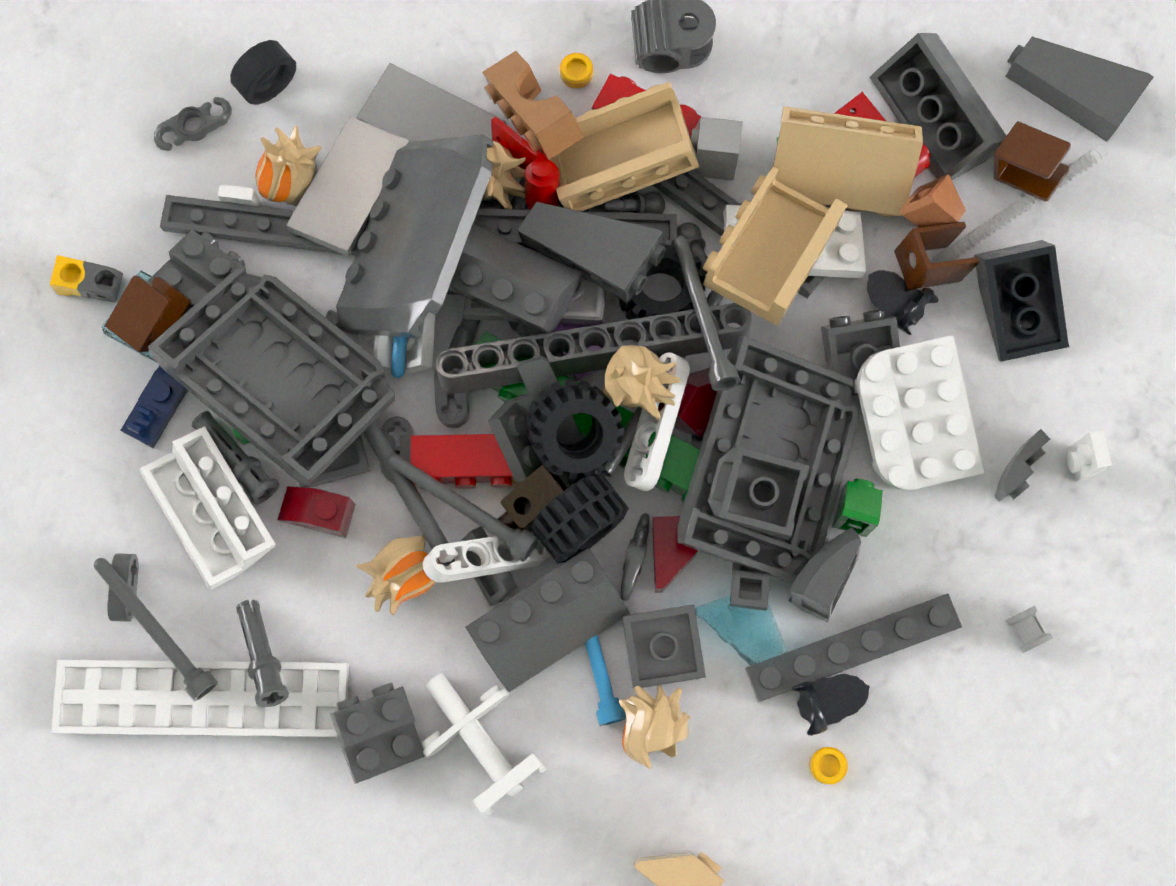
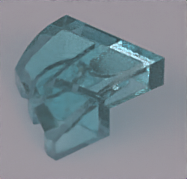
[695,595,787,665]

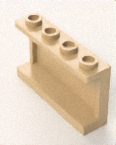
[552,82,699,212]
[773,106,923,217]
[703,166,848,326]

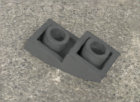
[995,429,1051,502]

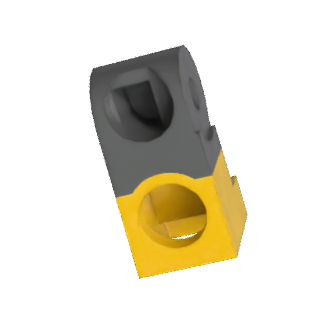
[50,255,123,302]

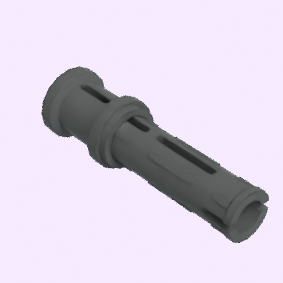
[192,411,280,505]
[236,600,289,707]

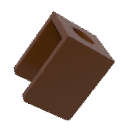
[994,121,1071,202]
[894,222,980,290]
[105,275,191,352]

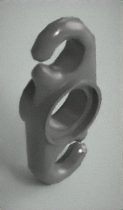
[154,97,232,151]
[620,513,650,601]

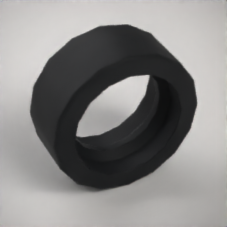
[230,40,296,105]

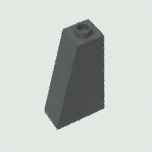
[1005,36,1154,142]

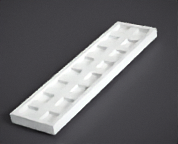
[51,659,349,737]

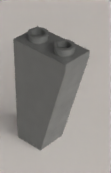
[517,202,666,303]

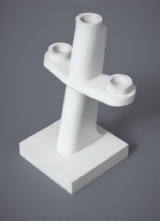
[422,673,547,815]

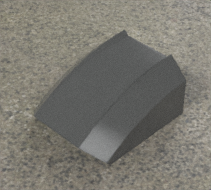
[708,446,809,540]
[789,527,861,622]

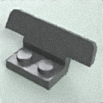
[488,356,595,486]

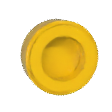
[560,53,593,88]
[809,747,848,784]

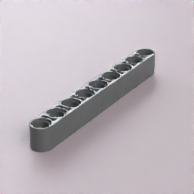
[436,303,752,393]

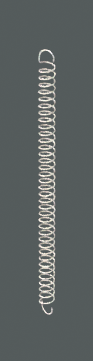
[903,144,1109,279]

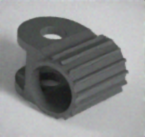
[631,0,716,73]

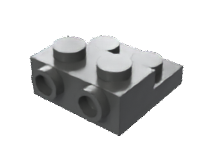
[147,230,246,312]
[821,310,900,396]
[330,682,425,784]

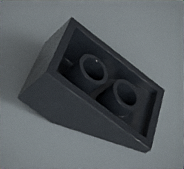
[974,240,1069,362]

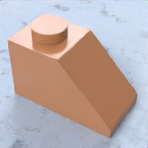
[900,174,966,228]

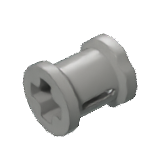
[1005,606,1053,653]

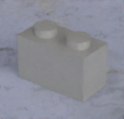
[691,117,743,181]

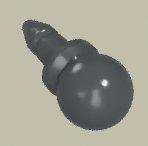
[603,192,665,214]
[677,222,708,274]

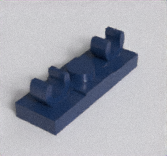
[120,365,188,449]

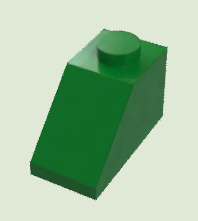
[832,478,883,537]

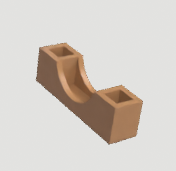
[482,51,584,160]

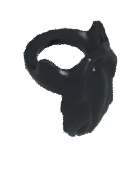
[867,270,939,335]
[792,674,870,736]

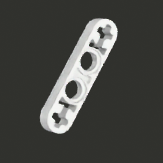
[624,352,690,492]
[423,531,551,582]

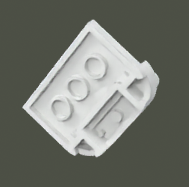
[854,335,984,490]

